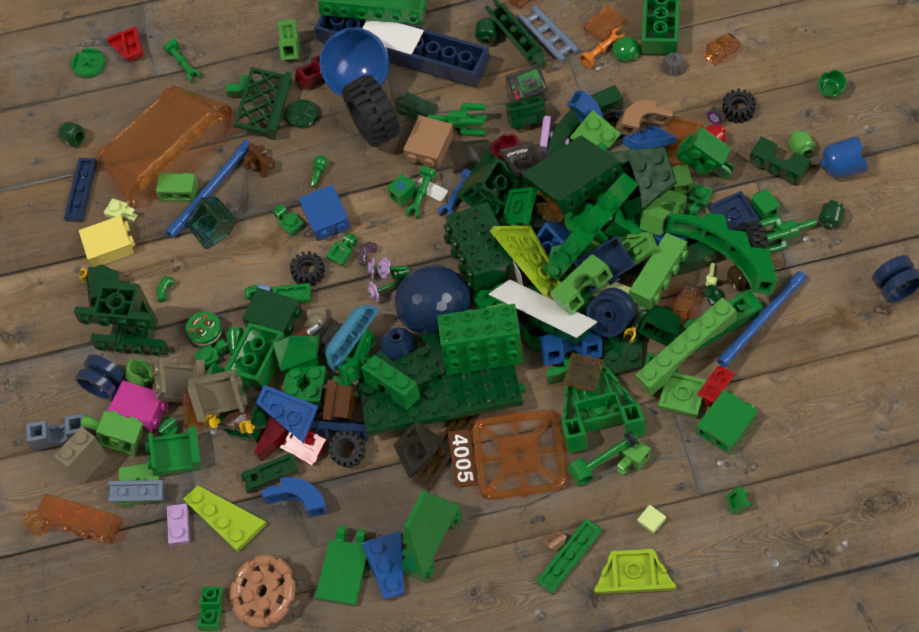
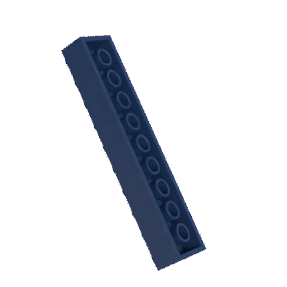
[314,15,490,88]

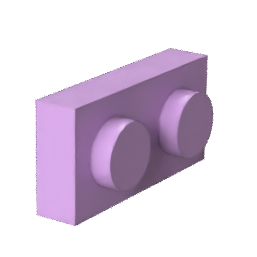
[167,503,190,546]

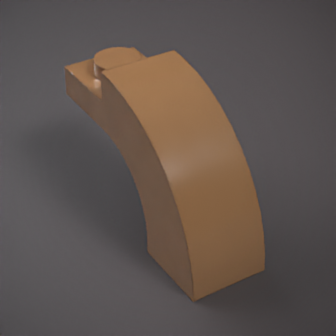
[615,100,673,136]

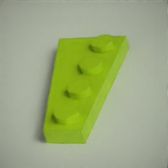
[183,485,267,552]

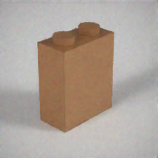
[403,115,454,169]

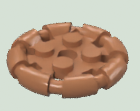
[230,554,296,629]

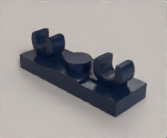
[311,418,369,442]

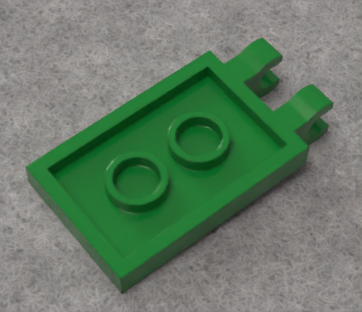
[315,525,367,607]

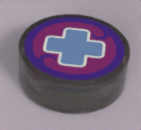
[707,107,726,125]

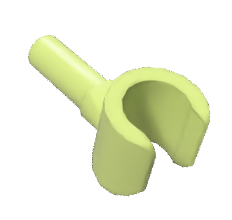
[705,263,718,286]

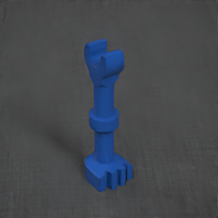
[438,169,472,216]

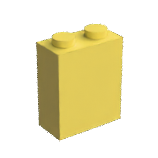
[79,215,135,267]

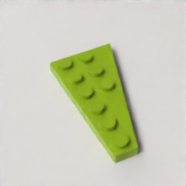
[489,226,562,300]

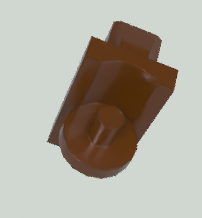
[243,143,275,178]

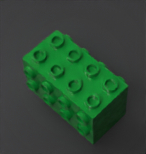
[437,303,524,375]

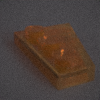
[666,115,704,167]

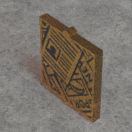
[563,353,604,392]

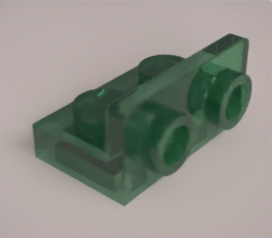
[395,92,438,121]

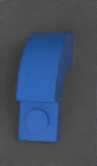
[262,477,329,518]

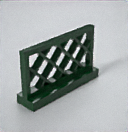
[234,67,292,140]

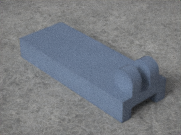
[108,480,164,502]

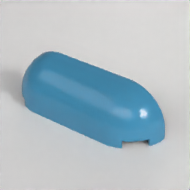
[325,305,380,372]

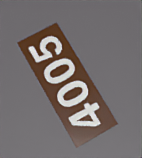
[448,430,477,487]

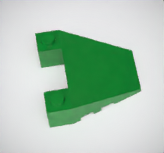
[562,365,646,453]
[402,490,463,583]

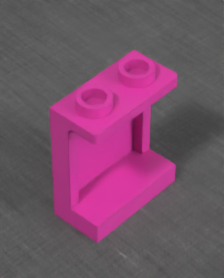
[108,380,168,434]

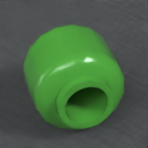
[787,130,815,158]

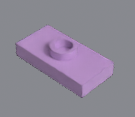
[540,116,553,157]

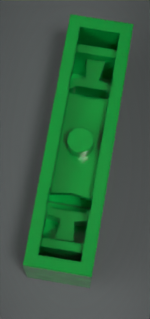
[684,289,763,352]

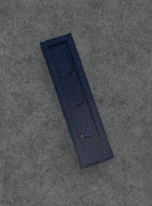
[64,158,98,222]

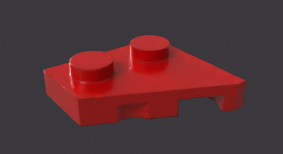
[106,26,144,62]

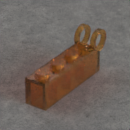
[23,494,122,544]

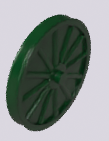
[286,99,318,128]

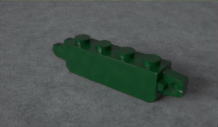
[484,0,548,70]

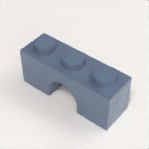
[26,413,91,451]

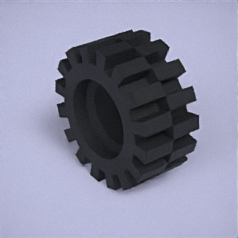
[722,88,756,124]
[736,221,767,249]
[290,251,325,286]
[328,431,366,468]

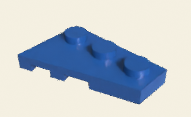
[256,385,319,444]

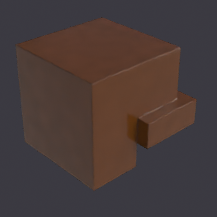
[319,380,356,421]

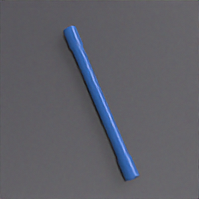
[165,140,250,238]
[717,271,807,368]

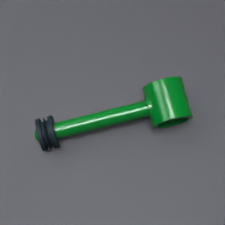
[567,430,639,487]

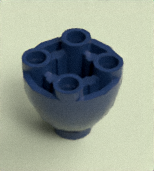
[380,327,418,361]

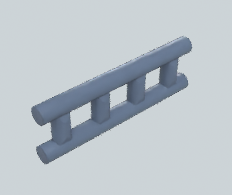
[518,6,580,63]

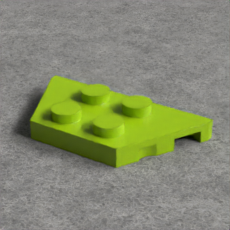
[594,549,676,595]

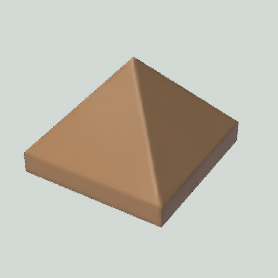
[542,530,567,550]

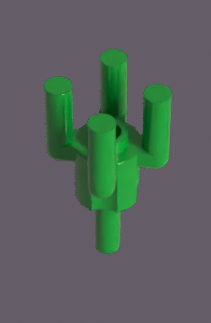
[428,103,487,136]
[759,216,817,253]

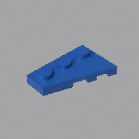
[623,125,677,150]
[362,531,404,601]

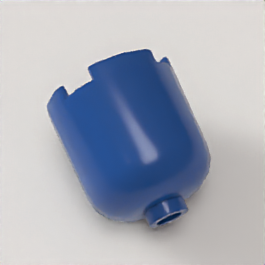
[820,137,867,179]

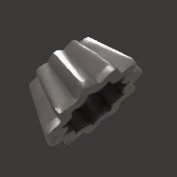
[661,52,686,77]

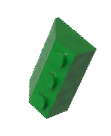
[224,322,286,391]

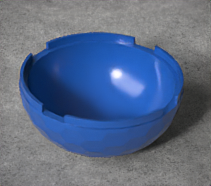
[320,28,390,97]

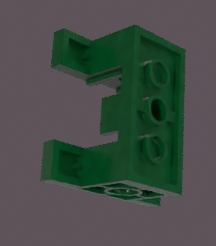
[74,281,169,356]

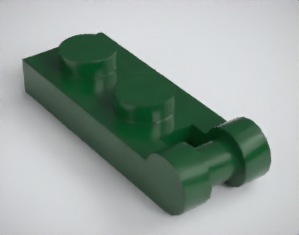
[241,453,299,494]

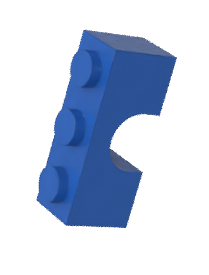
[539,328,602,366]

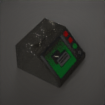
[505,63,549,103]

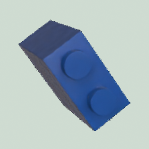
[299,184,351,241]

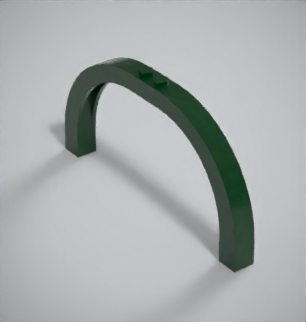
[547,85,717,277]

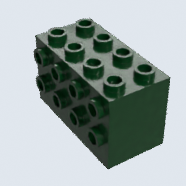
[443,202,517,295]

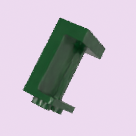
[242,287,302,338]

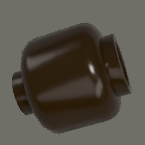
[726,265,751,292]

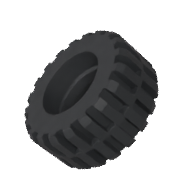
[342,75,400,147]

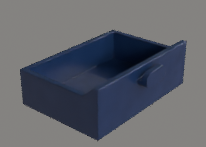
[574,236,636,292]

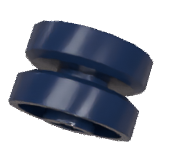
[872,255,919,303]
[586,288,635,337]
[75,354,126,400]

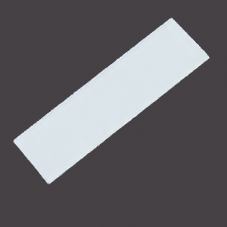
[489,280,597,338]

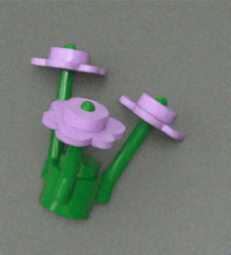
[366,257,409,303]

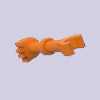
[579,28,625,69]

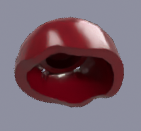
[491,134,520,162]

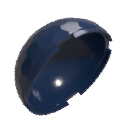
[395,265,470,335]

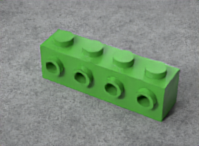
[629,233,689,310]

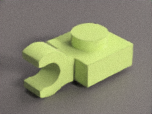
[103,198,138,221]

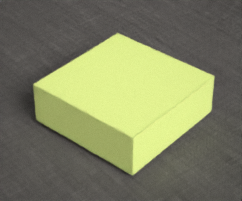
[637,505,666,534]

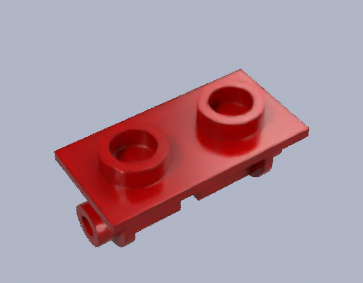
[697,365,735,406]

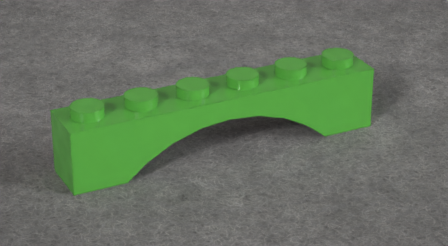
[635,298,737,397]

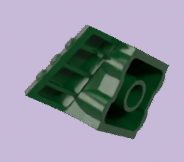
[456,150,521,215]

